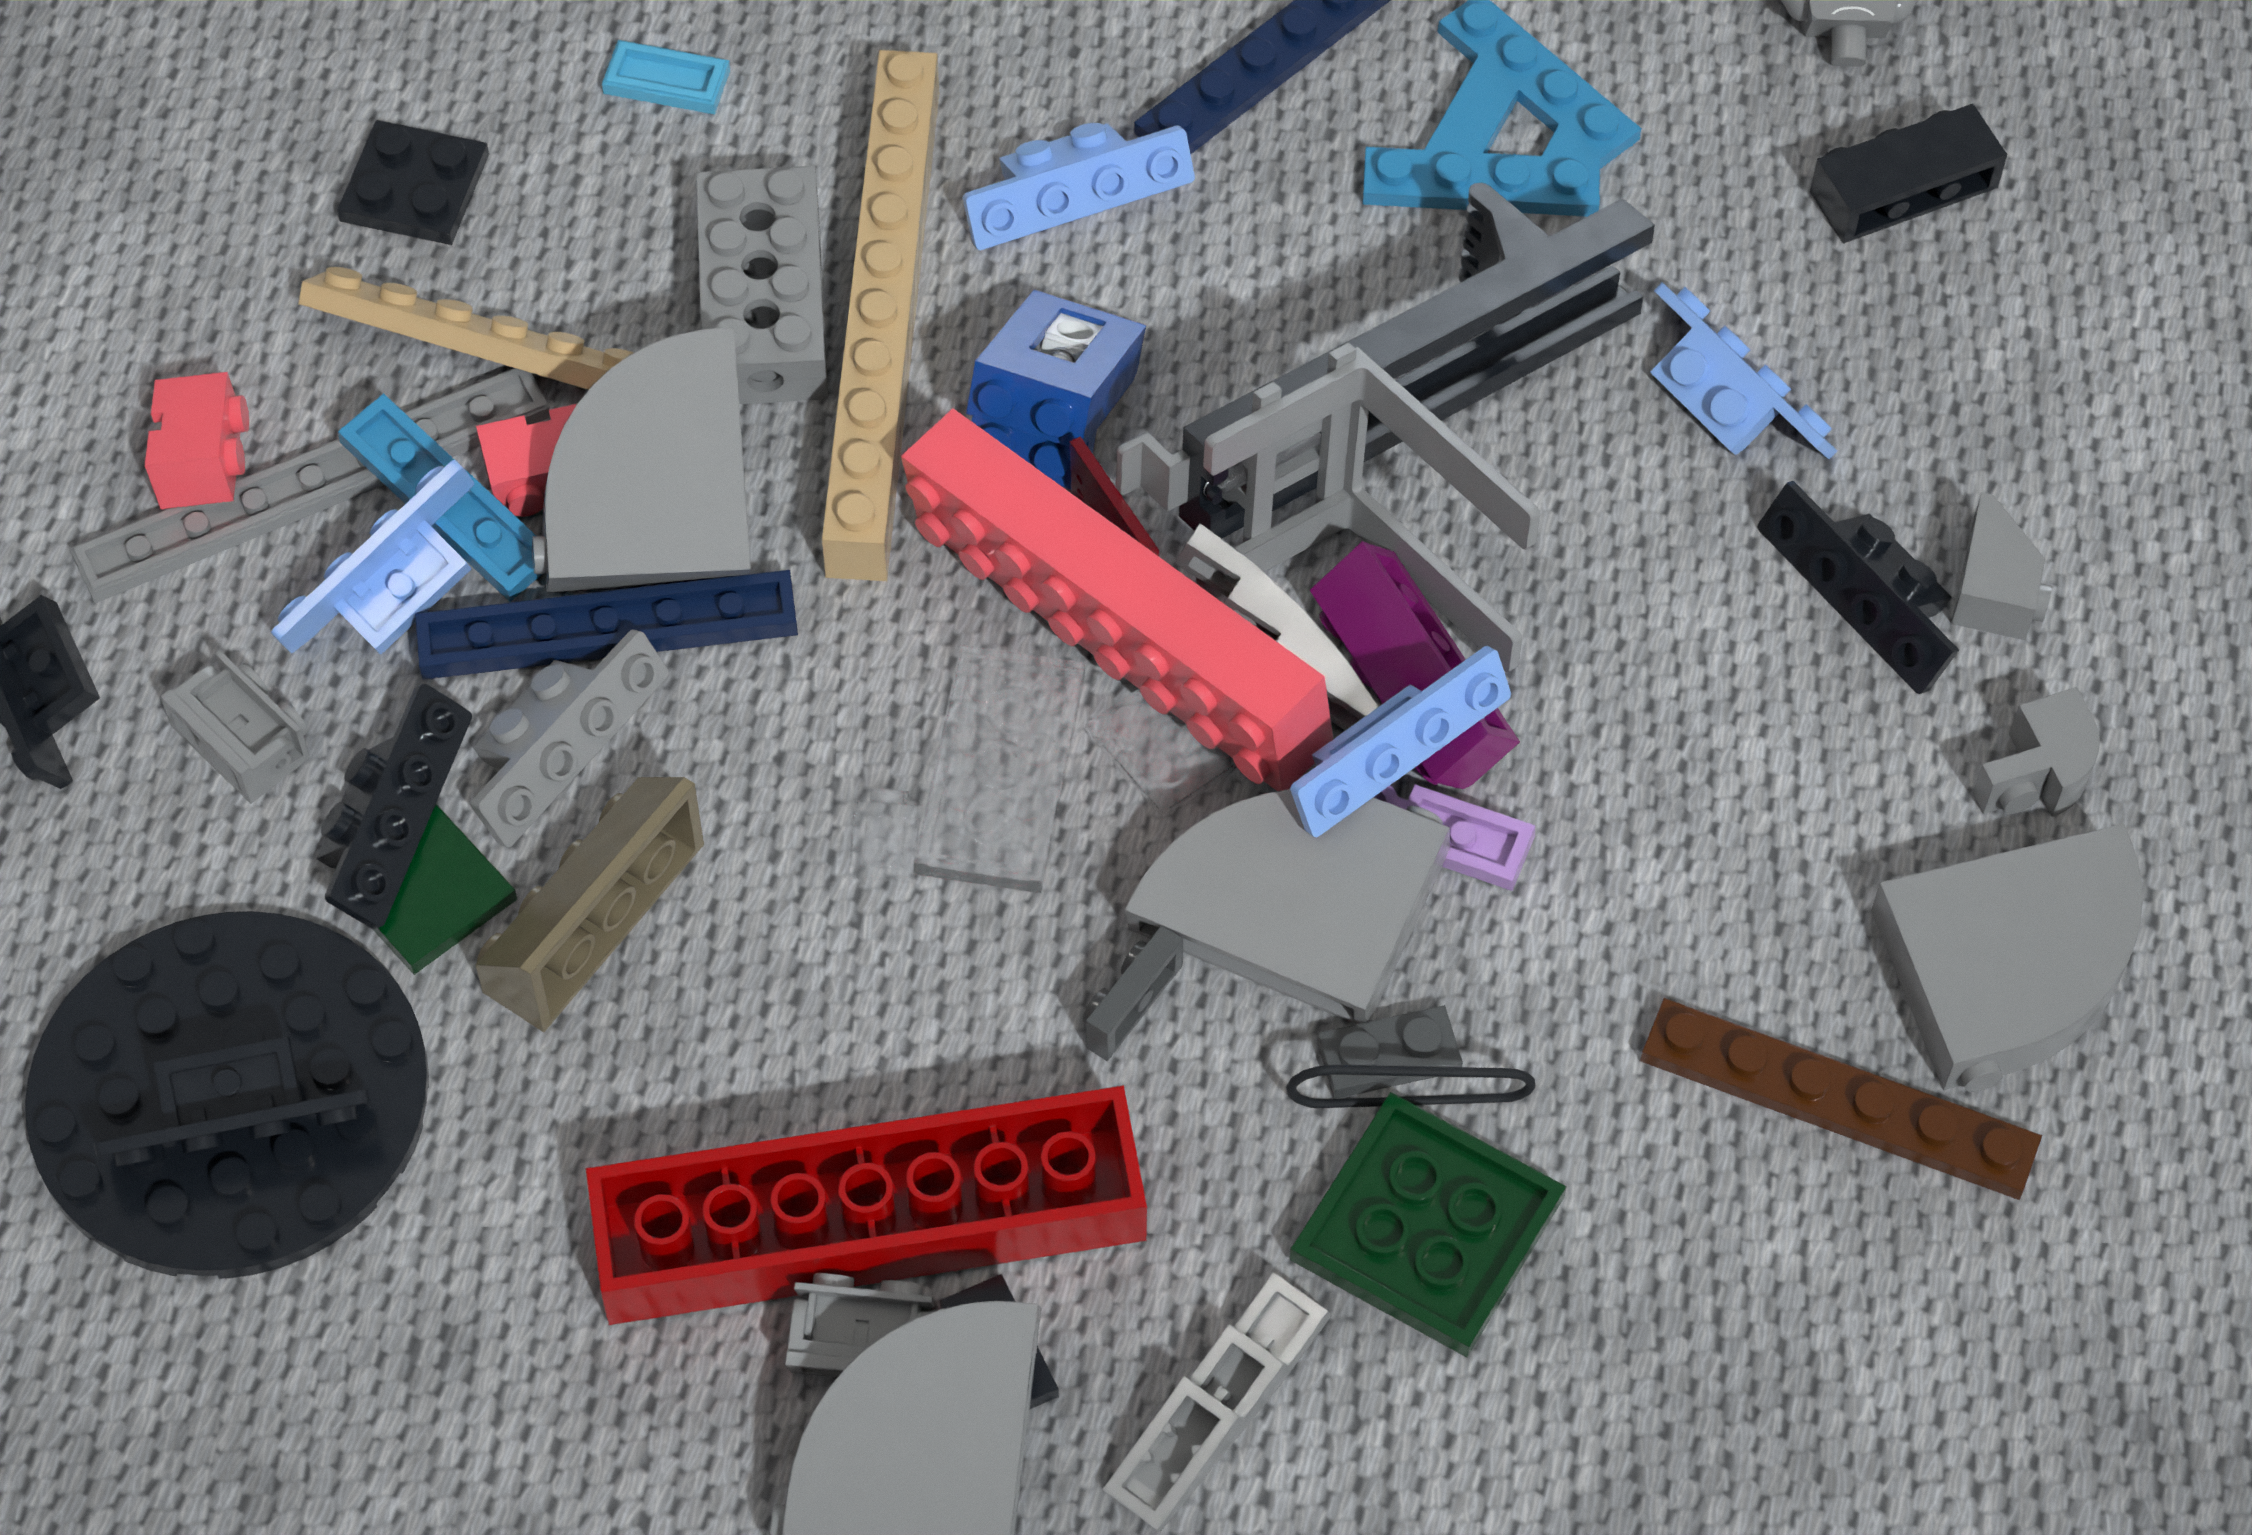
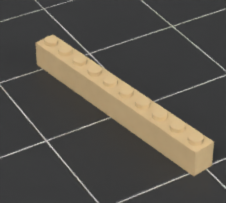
[822,50,939,581]

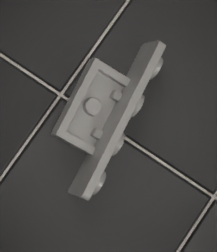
[471,630,669,847]

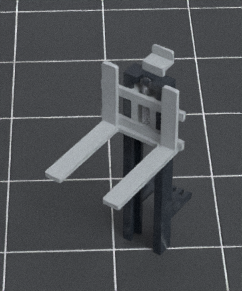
[1116,183,1655,672]

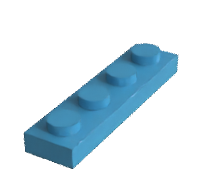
[338,393,542,602]

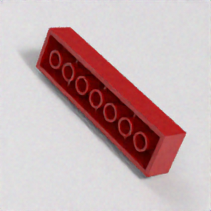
[586,1085,1147,1325]

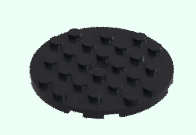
[25,911,429,1279]

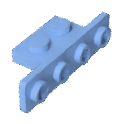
[962,123,1195,250]
[1650,282,1838,459]
[271,460,474,655]
[1290,646,1511,837]

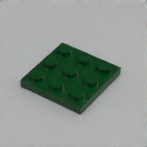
[1289,1092,1567,1358]

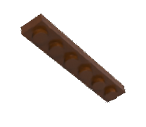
[1640,998,2043,1200]

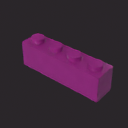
[1310,542,1520,789]

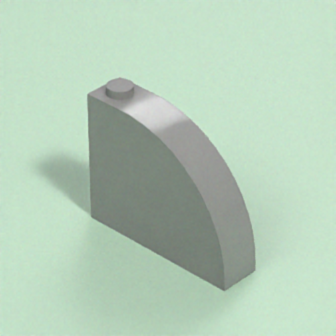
[532,327,751,592]
[1125,789,1450,1024]
[1871,823,2143,1092]
[770,1301,1041,1535]

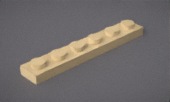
[299,267,634,390]

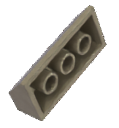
[475,777,704,1032]

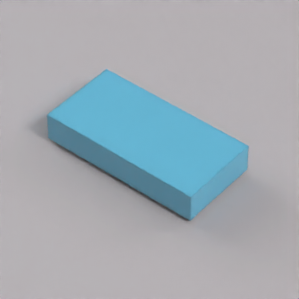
[602,40,730,115]

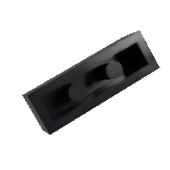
[1810,103,2007,244]

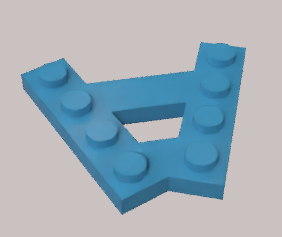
[1363,0,1642,217]

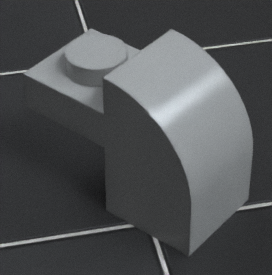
[1973,687,2100,817]

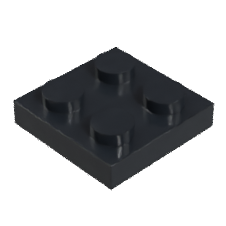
[337,120,489,245]

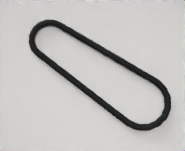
[1286,1065,1536,1108]

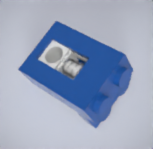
[966,290,1146,489]

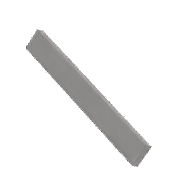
[69,368,550,603]

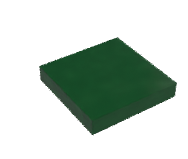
[373,805,518,975]

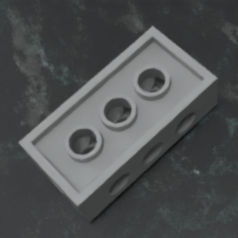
[696,166,828,404]

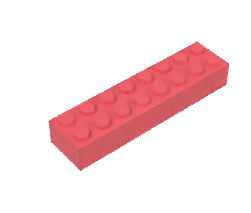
[901,408,1333,791]

